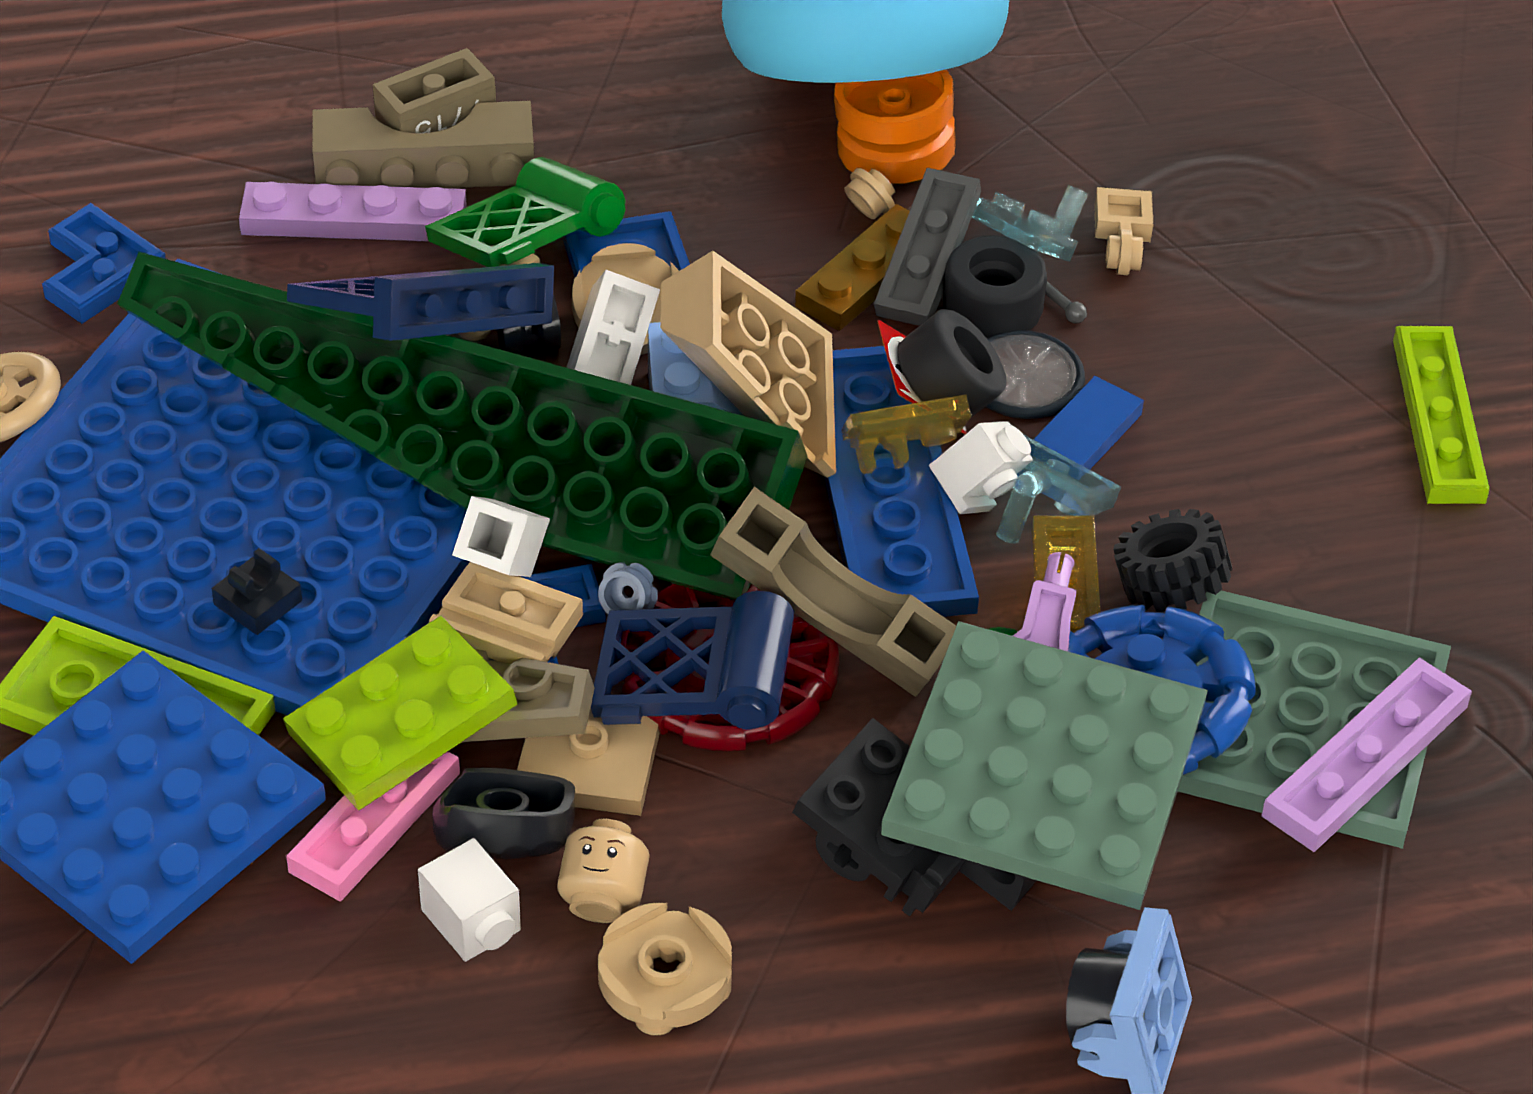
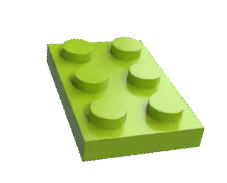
[283,616,518,811]

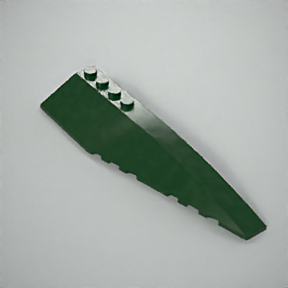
[117,252,808,601]

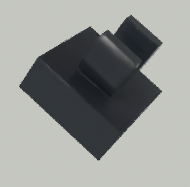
[211,548,302,635]

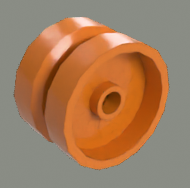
[834,69,956,184]

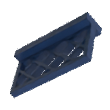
[287,263,554,341]

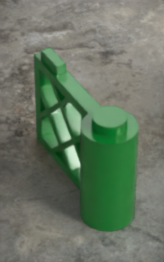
[425,157,626,267]

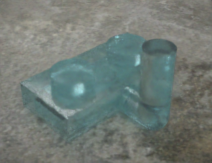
[972,185,1089,262]
[996,434,1121,544]

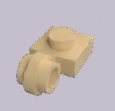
[1094,187,1153,275]

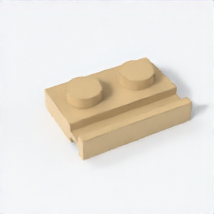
[429,562,583,664]

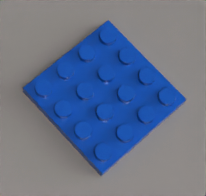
[0,650,326,964]

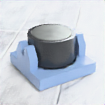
[1066,907,1192,1094]

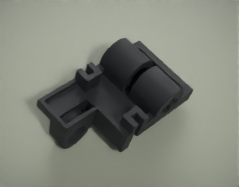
[792,718,1037,917]

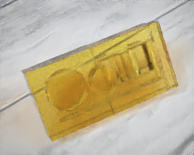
[841,395,971,474]
[1032,516,1100,633]

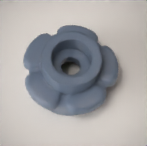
[598,562,658,614]

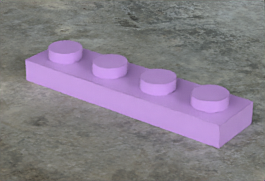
[239,182,467,241]
[1262,657,1472,852]

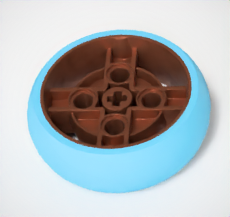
[722,0,1009,83]

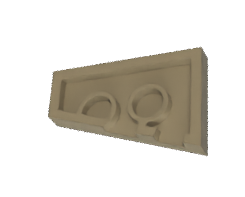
[462,649,595,742]

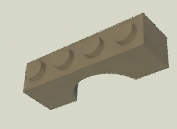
[313,101,534,188]
[710,487,956,697]

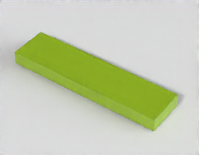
[1393,326,1489,504]

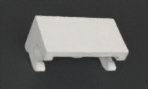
[566,270,660,385]

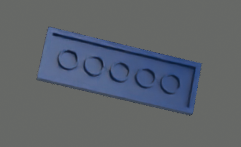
[824,346,979,617]

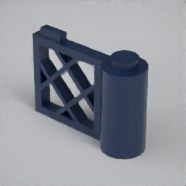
[591,591,794,730]

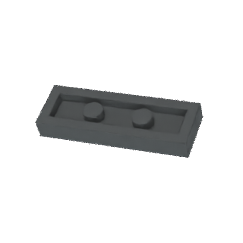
[874,168,981,326]

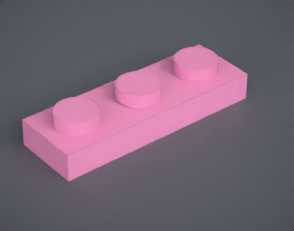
[286,751,460,902]

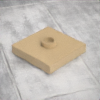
[517,708,660,816]

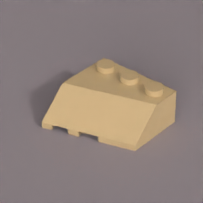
[660,251,836,478]

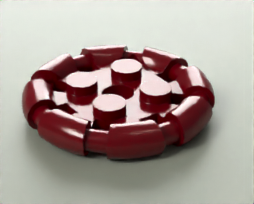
[617,583,840,752]

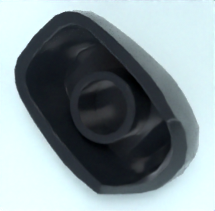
[433,768,575,860]

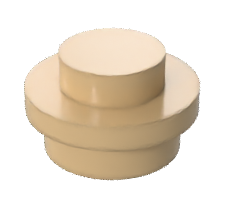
[844,168,895,219]

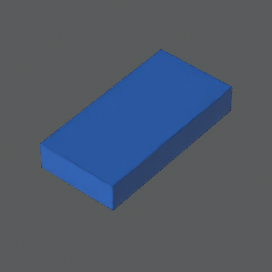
[1031,376,1144,480]

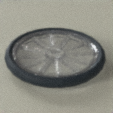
[986,330,1085,419]

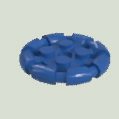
[1068,605,1256,776]

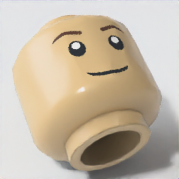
[557,819,649,923]

